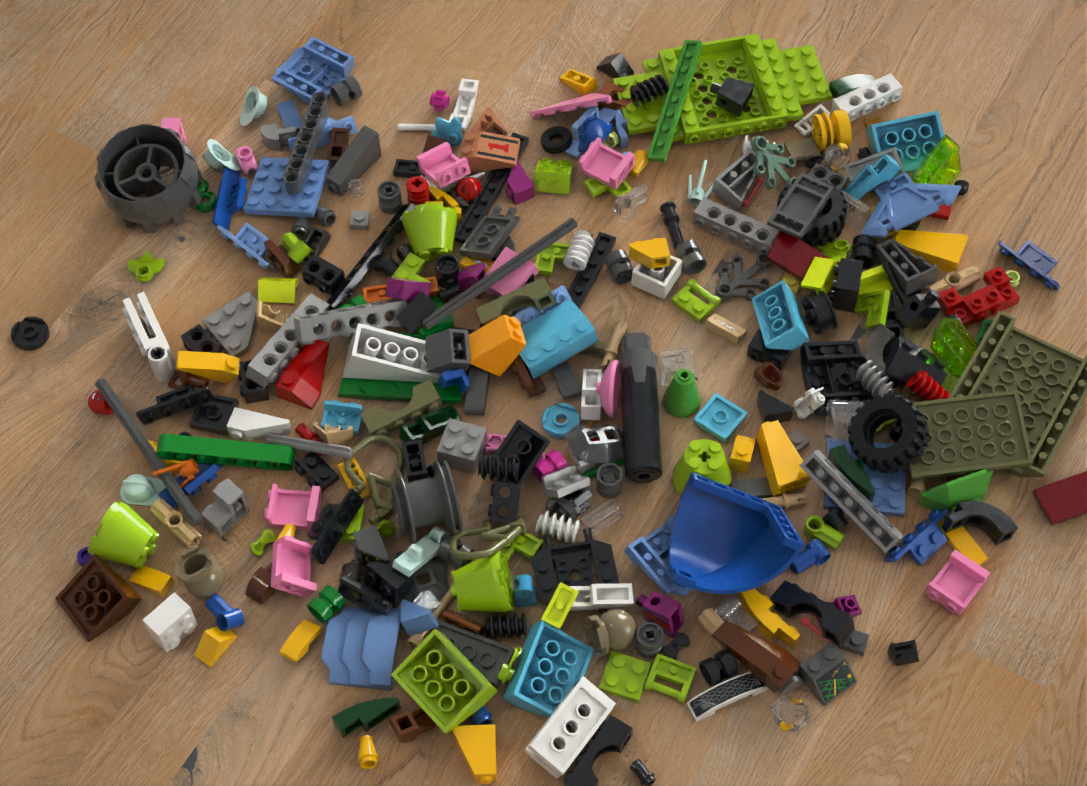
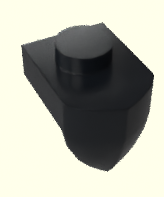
[887,640,920,666]

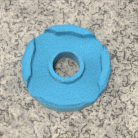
[542,403,580,439]

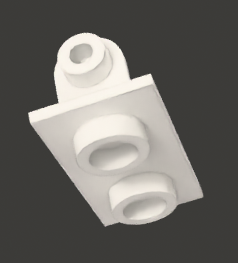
[793,387,825,419]

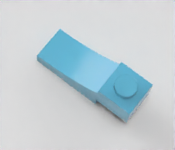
[844,153,901,203]

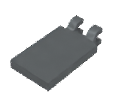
[459,206,520,259]

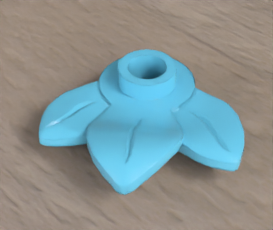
[431,117,463,146]

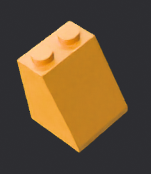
[468,314,526,377]

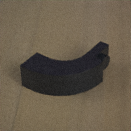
[866,323,905,391]
[941,501,1018,545]

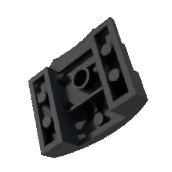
[800,340,873,416]

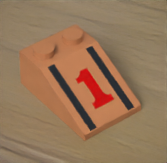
[459,131,520,173]

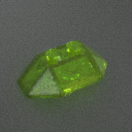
[911,134,961,185]
[930,317,978,379]

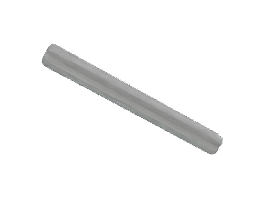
[265,433,353,459]

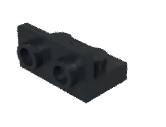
[294,452,339,492]

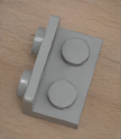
[542,465,591,498]

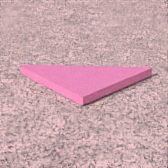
[530,93,612,118]

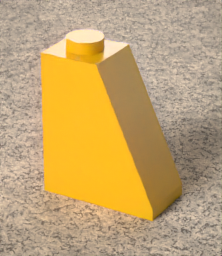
[452,724,497,784]

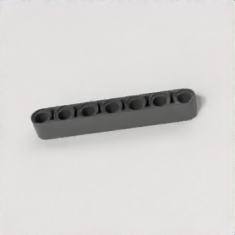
[283,92,330,195]

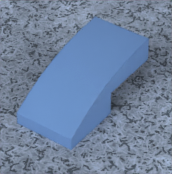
[276,99,302,131]
[615,109,628,150]

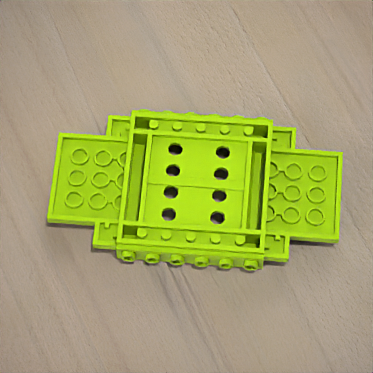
[613,33,832,145]

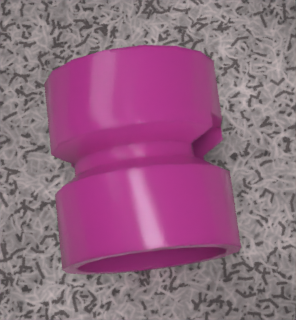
[532,449,568,484]

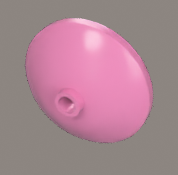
[596,360,620,418]

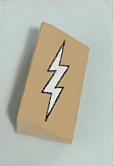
[705,313,747,345]

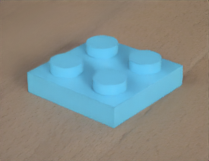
[693,393,748,443]

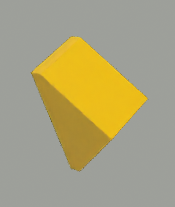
[194,626,238,668]

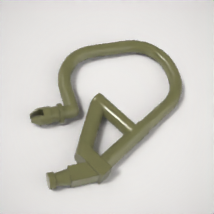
[344,434,404,525]
[449,515,527,559]

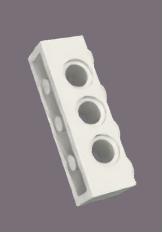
[831,73,903,122]

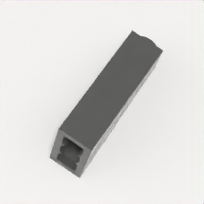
[326,125,381,196]

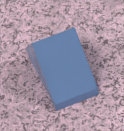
[401,599,439,636]

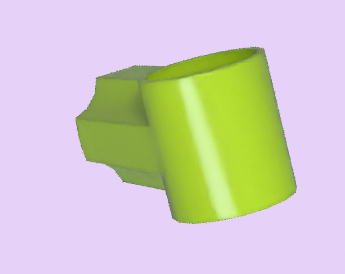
[281,232,311,264]
[803,515,844,551]

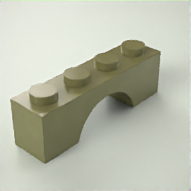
[476,277,556,326]
[360,379,443,435]

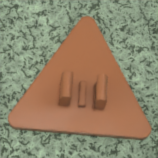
[469,108,508,133]

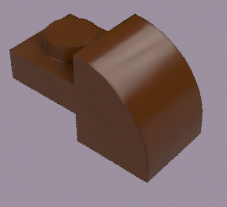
[327,127,351,162]
[245,562,275,605]
[389,709,436,743]

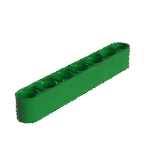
[156,434,295,471]

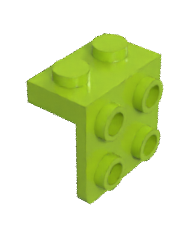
[534,158,573,195]

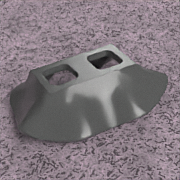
[566,423,624,463]
[395,551,450,607]

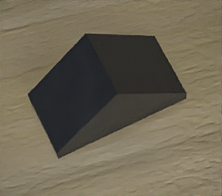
[596,52,634,79]
[757,390,794,423]

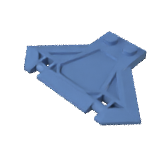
[860,172,961,237]

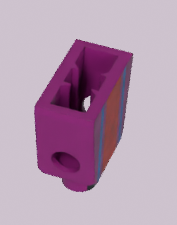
[636,591,684,638]

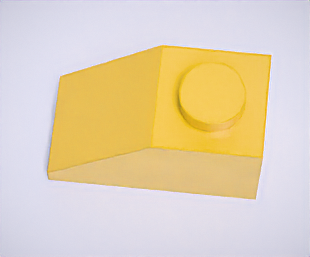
[729,435,756,474]

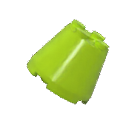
[402,203,457,264]
[672,439,732,496]
[88,501,160,569]
[451,550,515,612]

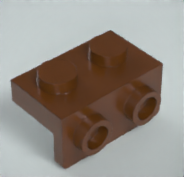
[264,239,301,278]
[511,355,546,398]

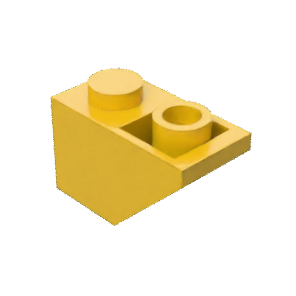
[628,238,670,269]

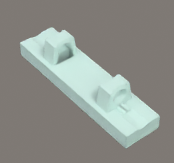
[392,526,450,577]

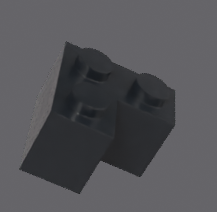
[830,258,863,313]

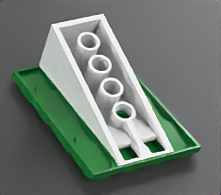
[338,323,462,404]

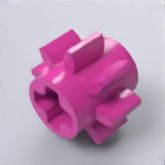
[430,90,450,111]

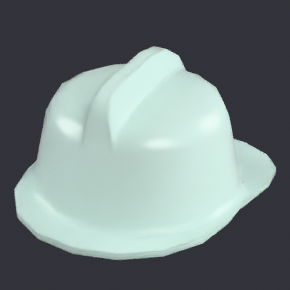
[240,86,267,126]
[202,139,241,171]
[120,474,166,506]

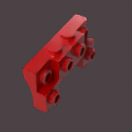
[936,266,1020,328]

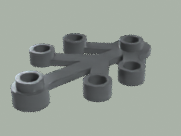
[715,253,771,301]

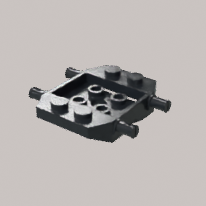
[531,528,619,619]

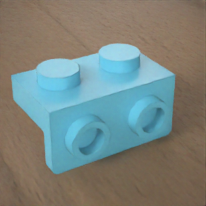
[320,400,363,435]

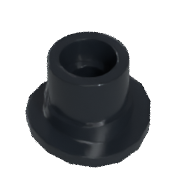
[374,251,399,278]
[822,507,848,530]

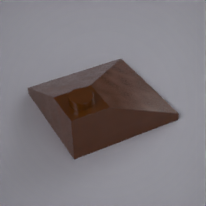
[55,554,142,642]

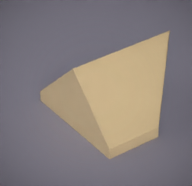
[256,301,289,332]
[313,422,354,446]

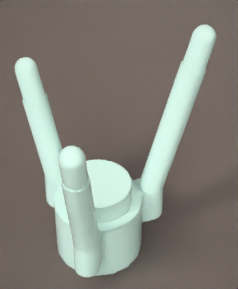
[687,160,713,206]

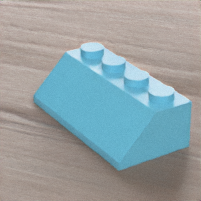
[751,280,810,350]

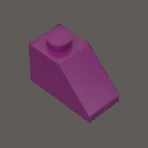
[506,161,535,205]
[457,263,486,299]
[386,277,431,300]

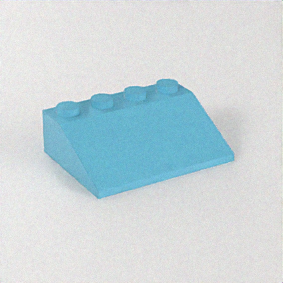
[865,110,951,172]
[519,299,599,379]
[503,620,594,718]

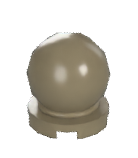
[174,546,224,598]
[584,609,637,657]

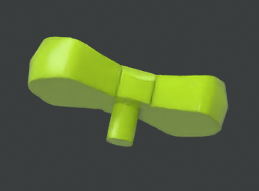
[249,529,276,556]

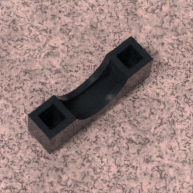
[770,580,855,646]
[563,715,633,786]

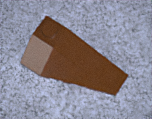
[711,620,801,694]

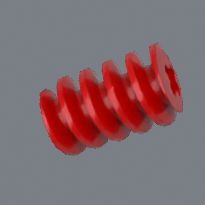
[406,176,431,206]
[906,370,950,401]

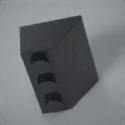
[885,336,948,392]
[492,419,551,485]

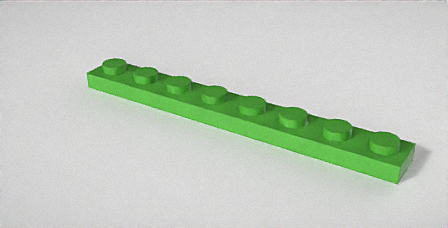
[647,40,703,163]

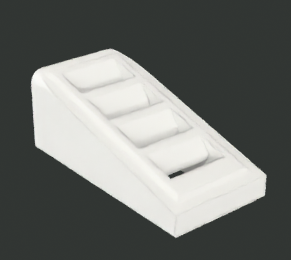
[794,104,830,138]

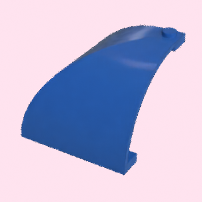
[668,472,804,594]

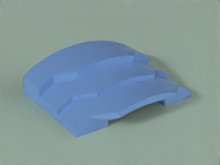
[271,37,355,104]
[624,513,694,597]
[321,606,403,691]

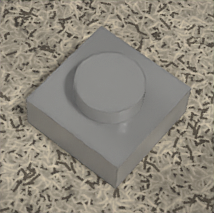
[349,210,370,230]
[787,428,810,453]

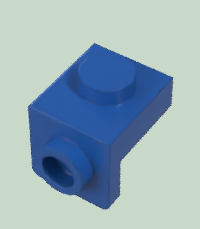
[437,368,470,394]

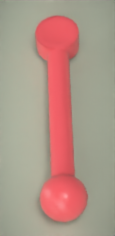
[743,177,764,207]
[801,617,837,646]

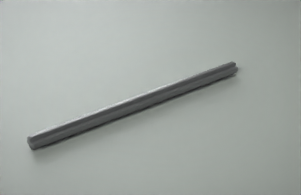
[422,218,578,329]
[95,378,202,526]

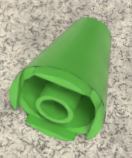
[663,369,701,418]

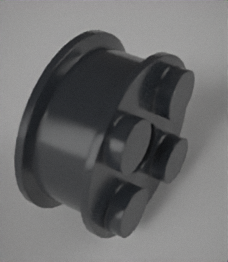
[801,290,838,336]

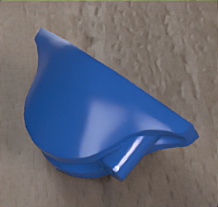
[578,117,614,153]

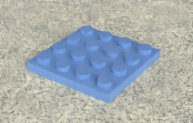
[243,157,331,218]
[823,437,906,518]

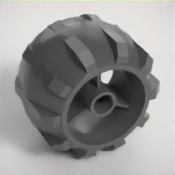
[95,124,203,233]

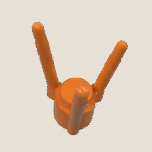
[151,458,199,496]

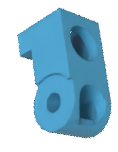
[514,575,536,607]

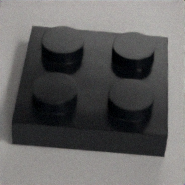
[189,395,239,435]

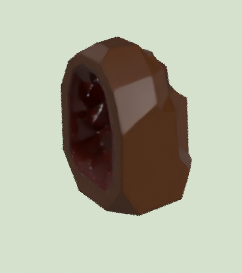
[753,361,784,391]

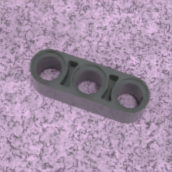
[465,365,490,416]

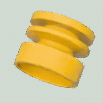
[811,109,852,151]

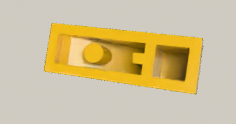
[176,351,239,384]

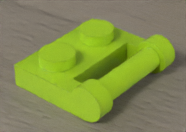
[671,278,721,323]
[644,653,697,703]

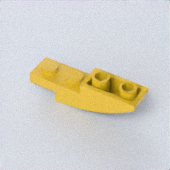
[738,588,801,649]

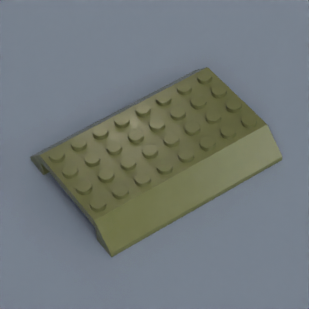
[949,310,1087,478]

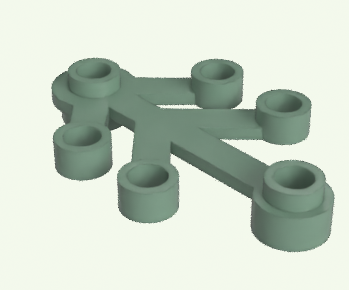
[750,136,797,189]

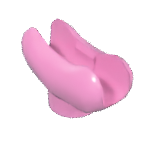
[235,146,258,176]

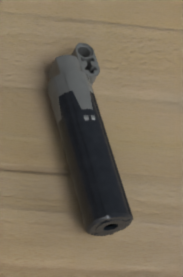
[619,332,663,483]

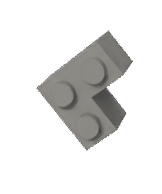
[201,478,250,537]

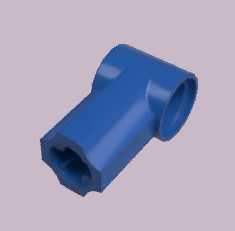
[789,539,831,575]
[205,594,244,631]

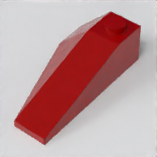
[275,339,329,410]

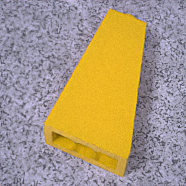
[892,229,968,272]
[756,420,811,497]

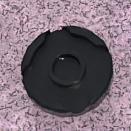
[11,317,50,351]

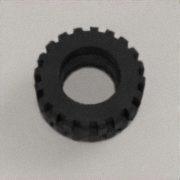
[777,177,847,247]
[848,394,929,473]

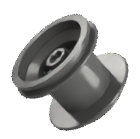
[390,460,463,544]

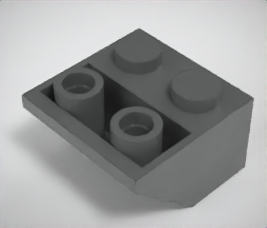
[425,329,471,373]

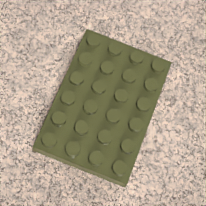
[901,390,1033,480]

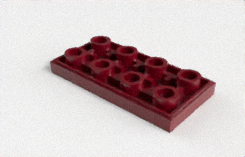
[765,230,839,296]
[1032,471,1087,526]

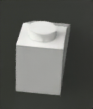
[227,407,292,441]

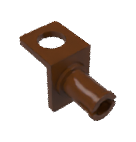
[168,371,209,389]

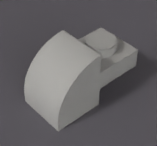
[260,123,297,151]

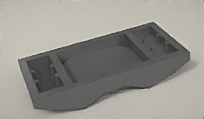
[767,173,834,239]

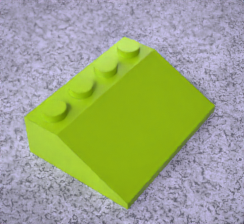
[391,629,498,734]

